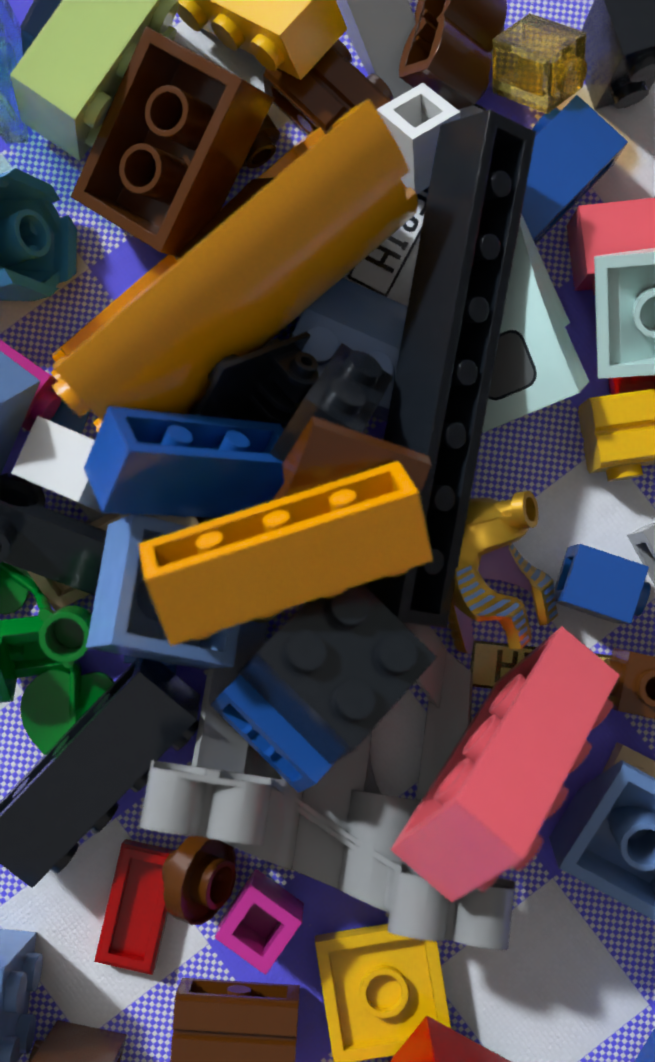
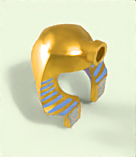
[448,491,558,654]

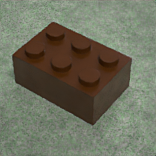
[71,26,274,256]

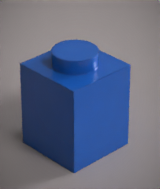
[554,544,651,624]

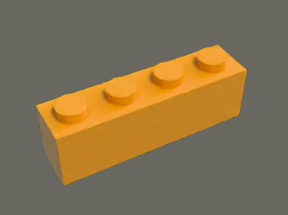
[139,461,433,646]

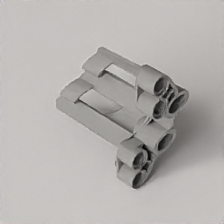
[139,617,515,950]

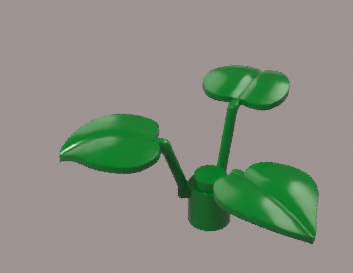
[0,562,114,755]

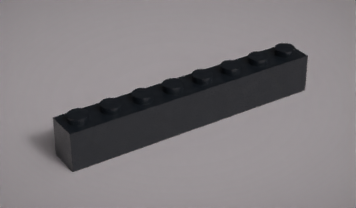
[363,109,536,628]

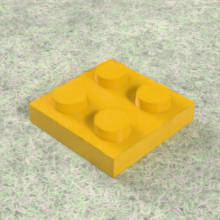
[315,923,451,1062]

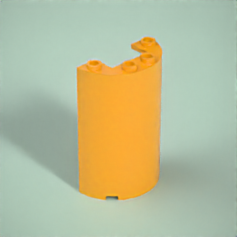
[51,99,418,432]

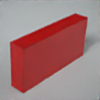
[94,839,174,975]

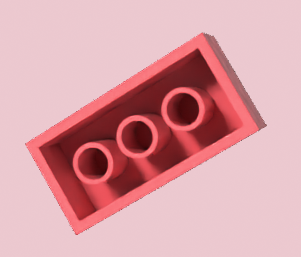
[390,626,620,903]

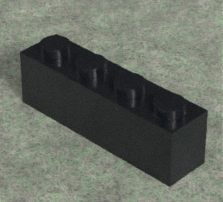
[0,658,200,888]

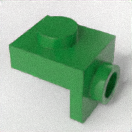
[0,616,70,703]

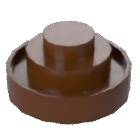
[162,836,236,925]

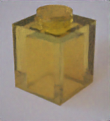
[493,13,587,114]

